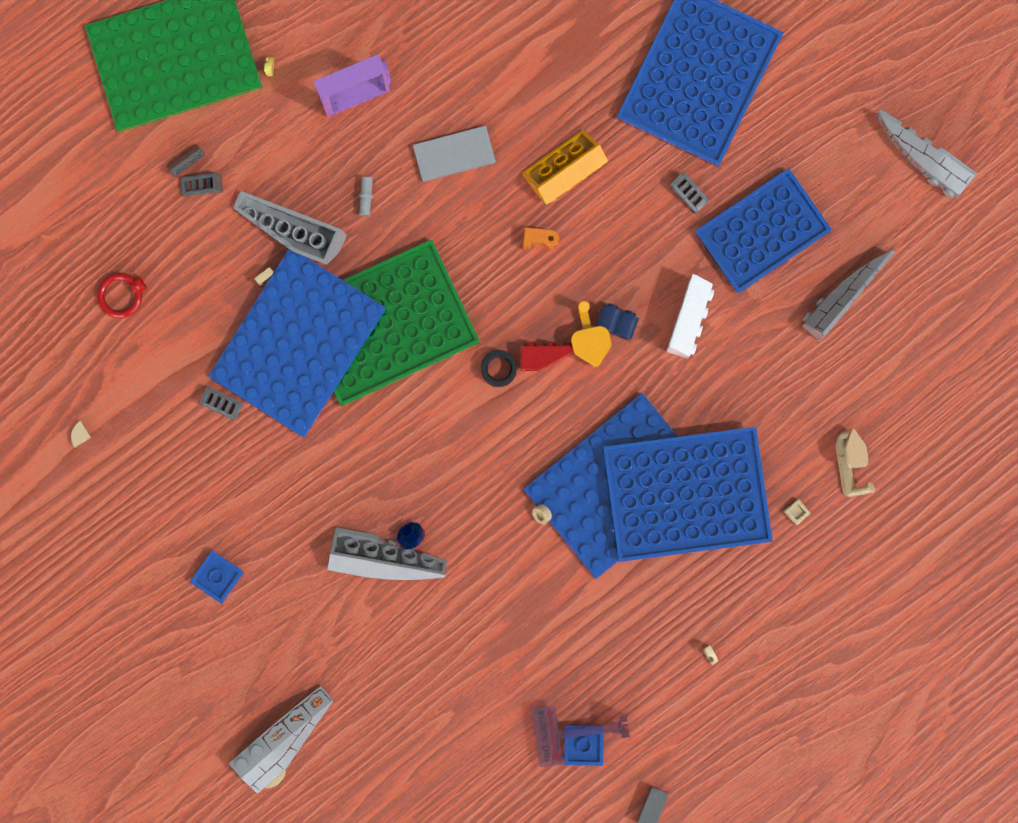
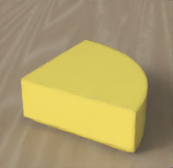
[264,57,274,76]

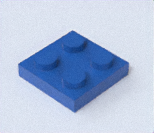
[190,550,244,604]
[564,725,604,766]

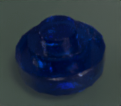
[397,522,425,549]

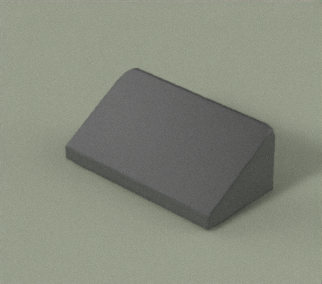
[167,144,205,177]
[636,786,669,823]

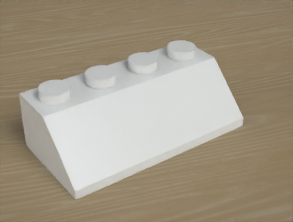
[666,274,715,359]

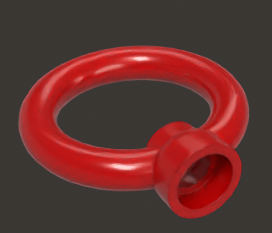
[97,273,147,318]

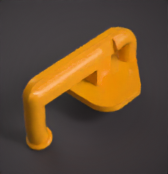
[571,301,612,367]

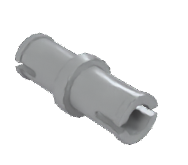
[358,177,374,216]

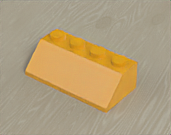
[522,129,608,205]

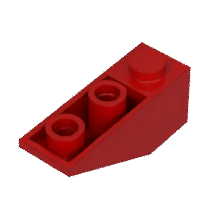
[521,343,574,371]

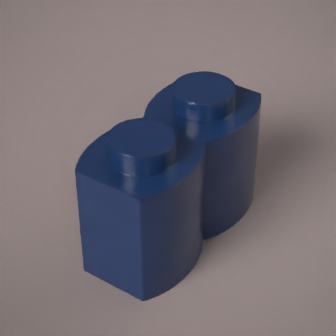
[595,303,639,341]

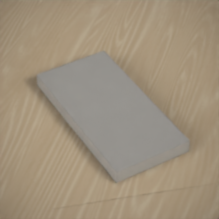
[413,126,496,182]

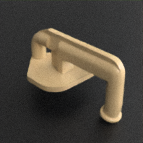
[835,429,875,497]

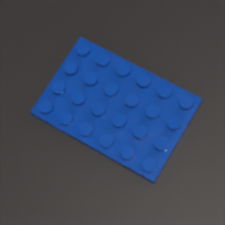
[695,168,832,294]

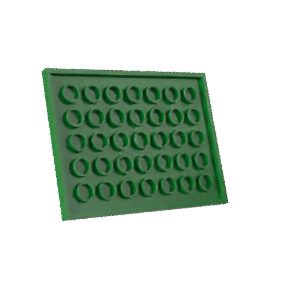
[85,0,263,133]
[334,239,480,407]

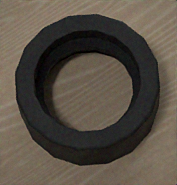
[481,350,517,387]

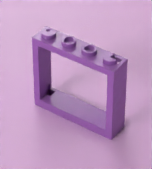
[314,54,391,117]

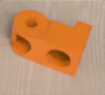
[523,228,559,250]

